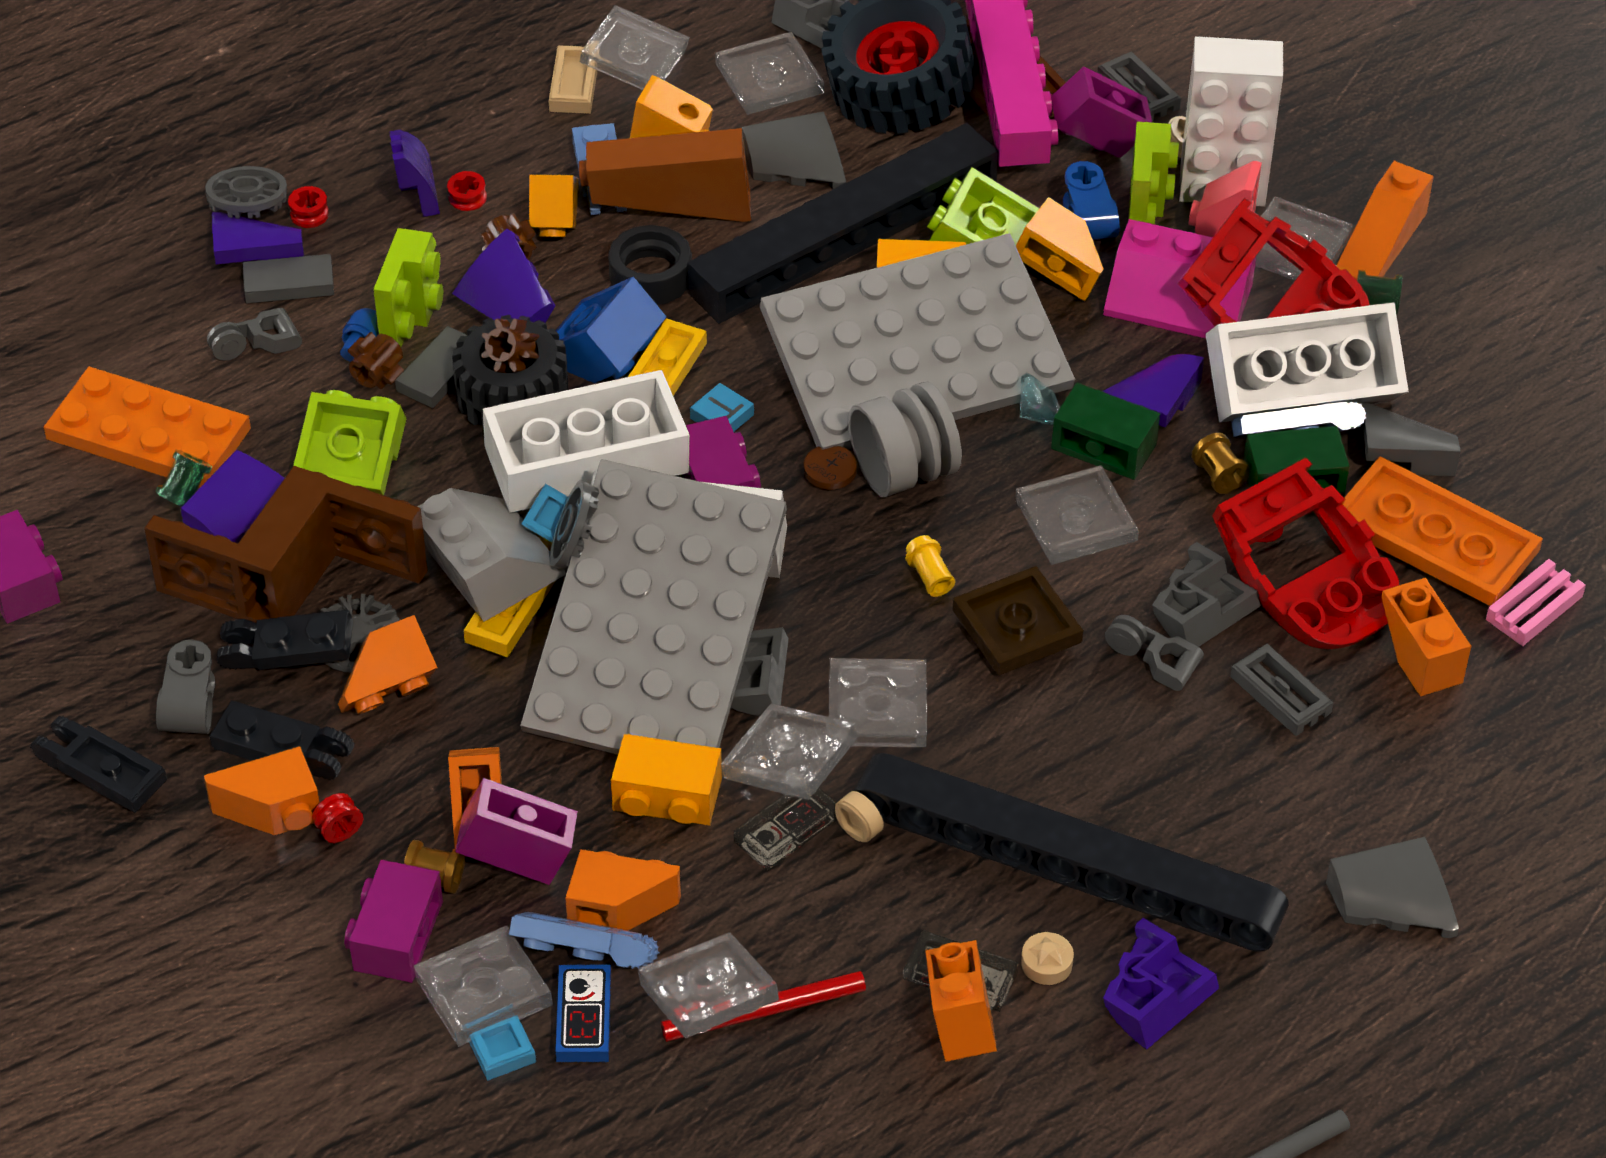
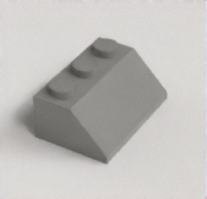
[417,488,566,622]

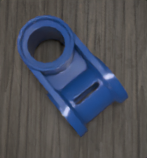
[1063,161,1120,240]

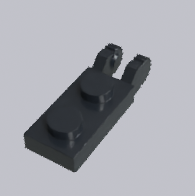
[216,609,354,670]
[210,700,355,780]
[30,716,167,813]

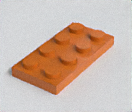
[44,366,251,488]
[1343,456,1543,606]

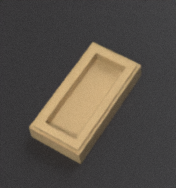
[549,45,599,114]

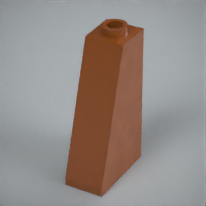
[579,128,751,222]

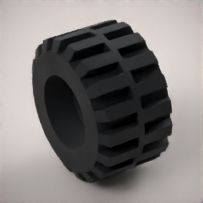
[452,315,568,430]

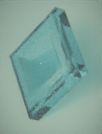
[1020,373,1060,426]

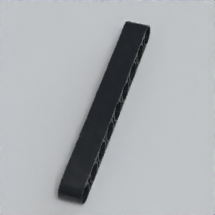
[853,753,1289,951]

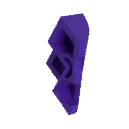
[390,130,440,217]
[212,212,304,265]
[452,229,555,323]
[1103,354,1204,428]
[181,450,285,543]
[1103,918,1219,1050]

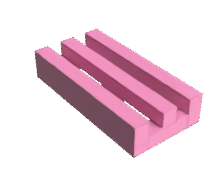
[1486,559,1586,646]

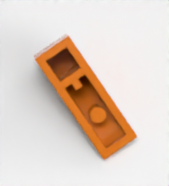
[1336,161,1434,291]

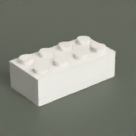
[1179,36,1283,207]
[1206,302,1409,422]
[483,370,690,513]

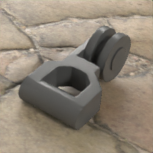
[207,308,302,361]
[1105,615,1204,691]

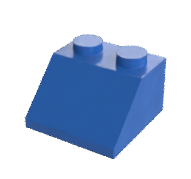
[555,277,667,383]

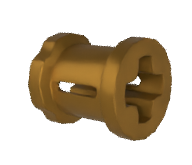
[1191,433,1250,494]
[404,840,465,894]

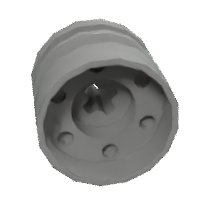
[849,381,962,497]

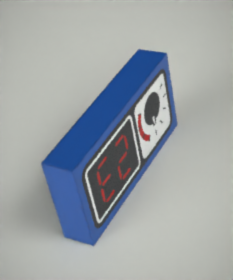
[556,965,611,1062]

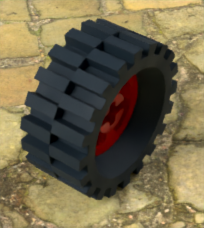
[821,0,976,134]

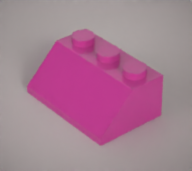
[1103,219,1257,338]

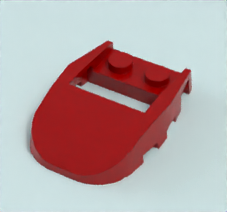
[1177,198,1370,326]
[1212,458,1399,649]

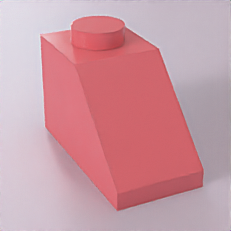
[1188,161,1262,237]

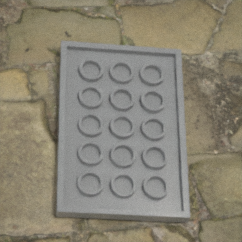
[760,233,1075,450]
[520,459,787,754]

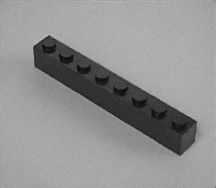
[688,123,998,324]

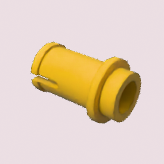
[905,535,956,597]

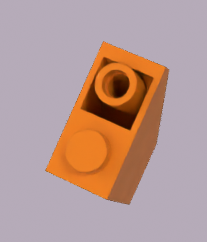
[1382,577,1471,697]
[338,615,437,714]
[565,849,681,931]
[925,940,997,1062]

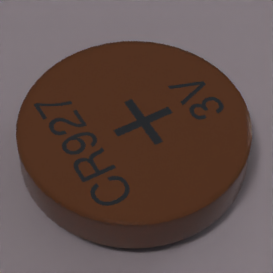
[804,446,857,490]

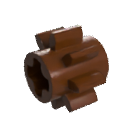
[481,214,537,260]
[481,318,539,373]
[348,332,404,389]

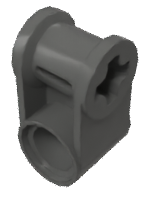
[156,639,216,734]

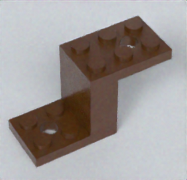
[144,466,428,623]

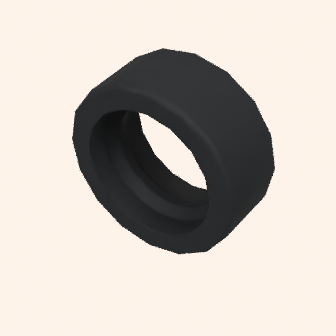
[608,225,692,305]

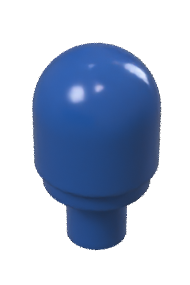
[340,308,379,361]

